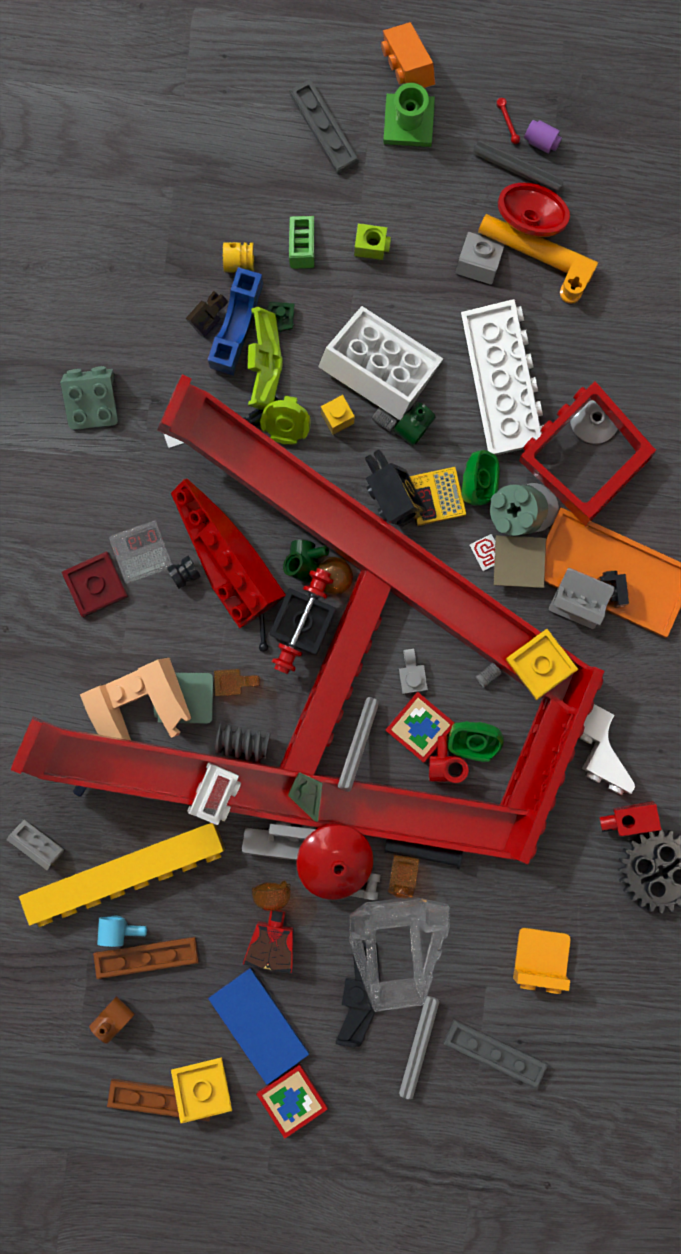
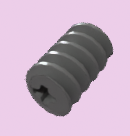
[215,724,271,763]

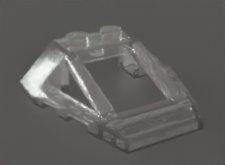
[349,897,450,1012]

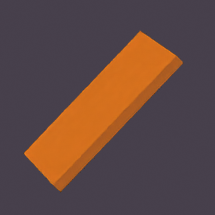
[544,508,681,638]

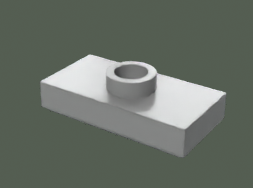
[7,820,64,870]

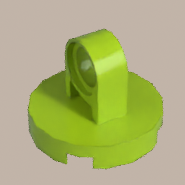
[260,396,311,444]

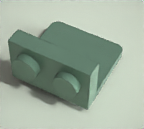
[60,366,118,429]
[154,673,214,724]

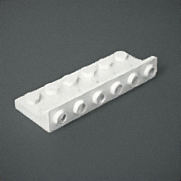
[461,299,544,455]

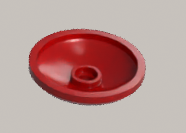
[498,183,570,237]
[296,824,373,900]

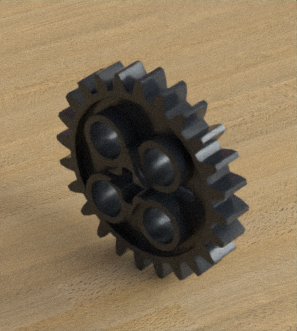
[618,829,681,914]

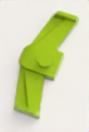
[248,307,283,410]

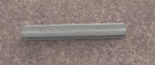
[338,697,379,791]
[399,996,439,1100]

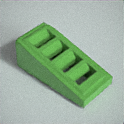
[289,216,315,269]

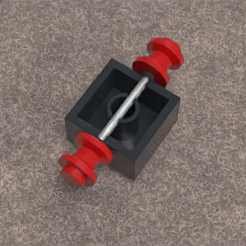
[269,568,336,674]

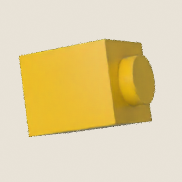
[321,395,355,435]

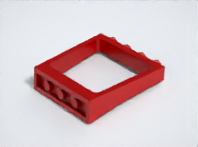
[519,381,656,527]

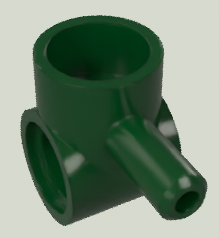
[394,402,436,446]
[283,540,329,584]

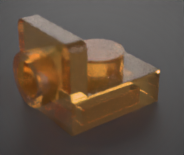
[388,855,419,898]

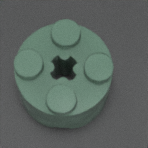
[490,484,548,536]

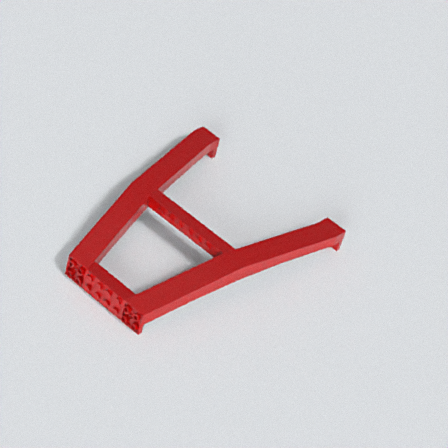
[11,374,604,864]

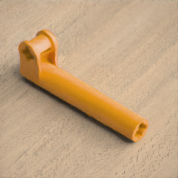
[478,214,598,304]

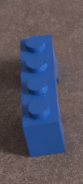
[208,267,263,376]

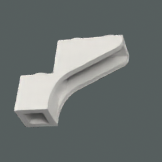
[579,704,635,795]

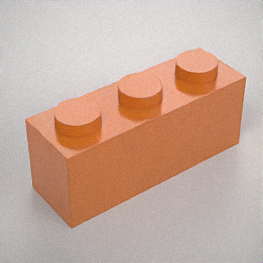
[381,22,435,88]

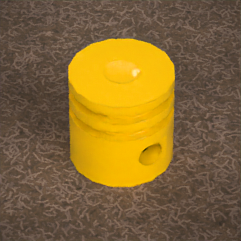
[223,242,254,273]

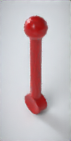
[496,98,520,144]

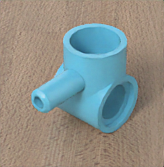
[97,915,147,947]

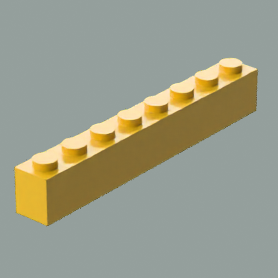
[19,823,225,927]

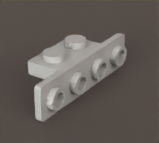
[242,822,342,866]

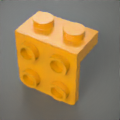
[513,928,570,994]

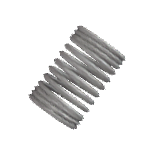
[372,408,398,432]
[475,663,502,688]

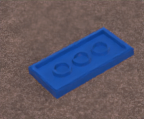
[208,967,309,1085]

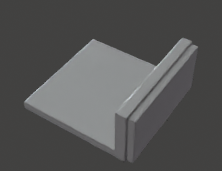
[455,232,504,284]

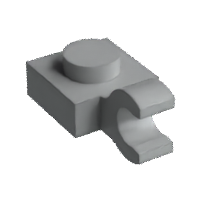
[399,649,428,694]

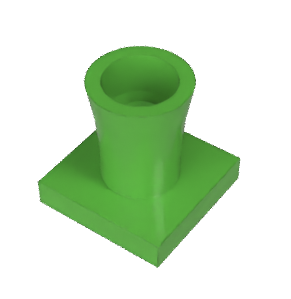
[383,83,435,147]

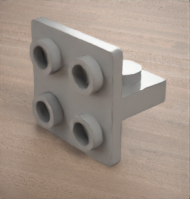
[549,568,614,629]

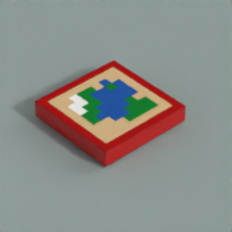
[385,692,454,763]
[256,1063,328,1139]

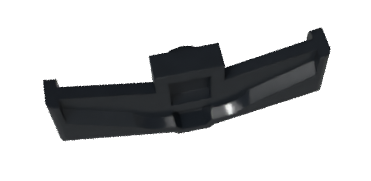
[335,939,383,1047]

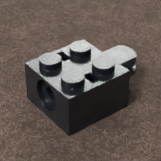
[365,450,428,527]

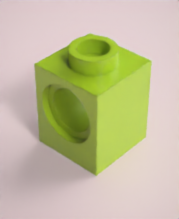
[354,224,391,260]

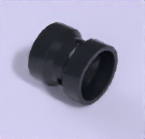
[167,555,201,589]

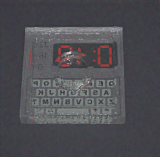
[109,520,172,584]

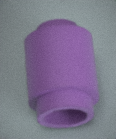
[524,120,562,154]

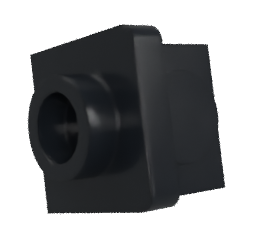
[597,571,629,608]

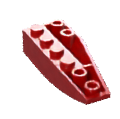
[171,478,286,629]

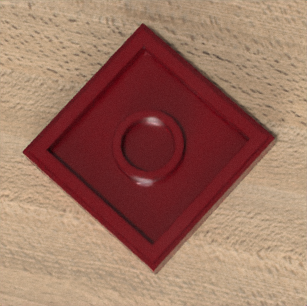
[61,551,128,618]

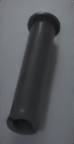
[384,839,463,869]

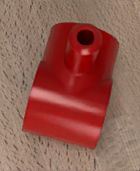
[429,736,469,783]

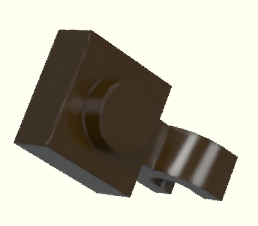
[185,291,229,337]

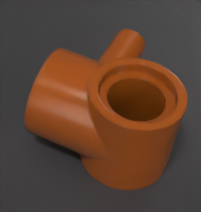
[89,996,135,1044]

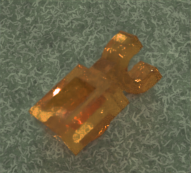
[214,669,260,696]

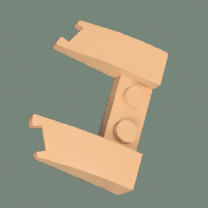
[80,658,191,740]

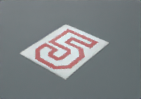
[470,534,495,571]

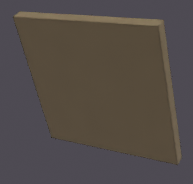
[493,535,546,588]

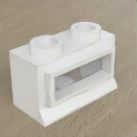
[187,763,241,825]

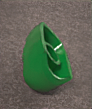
[461,450,499,506]
[448,721,504,762]

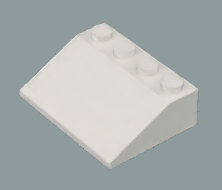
[318,306,443,420]

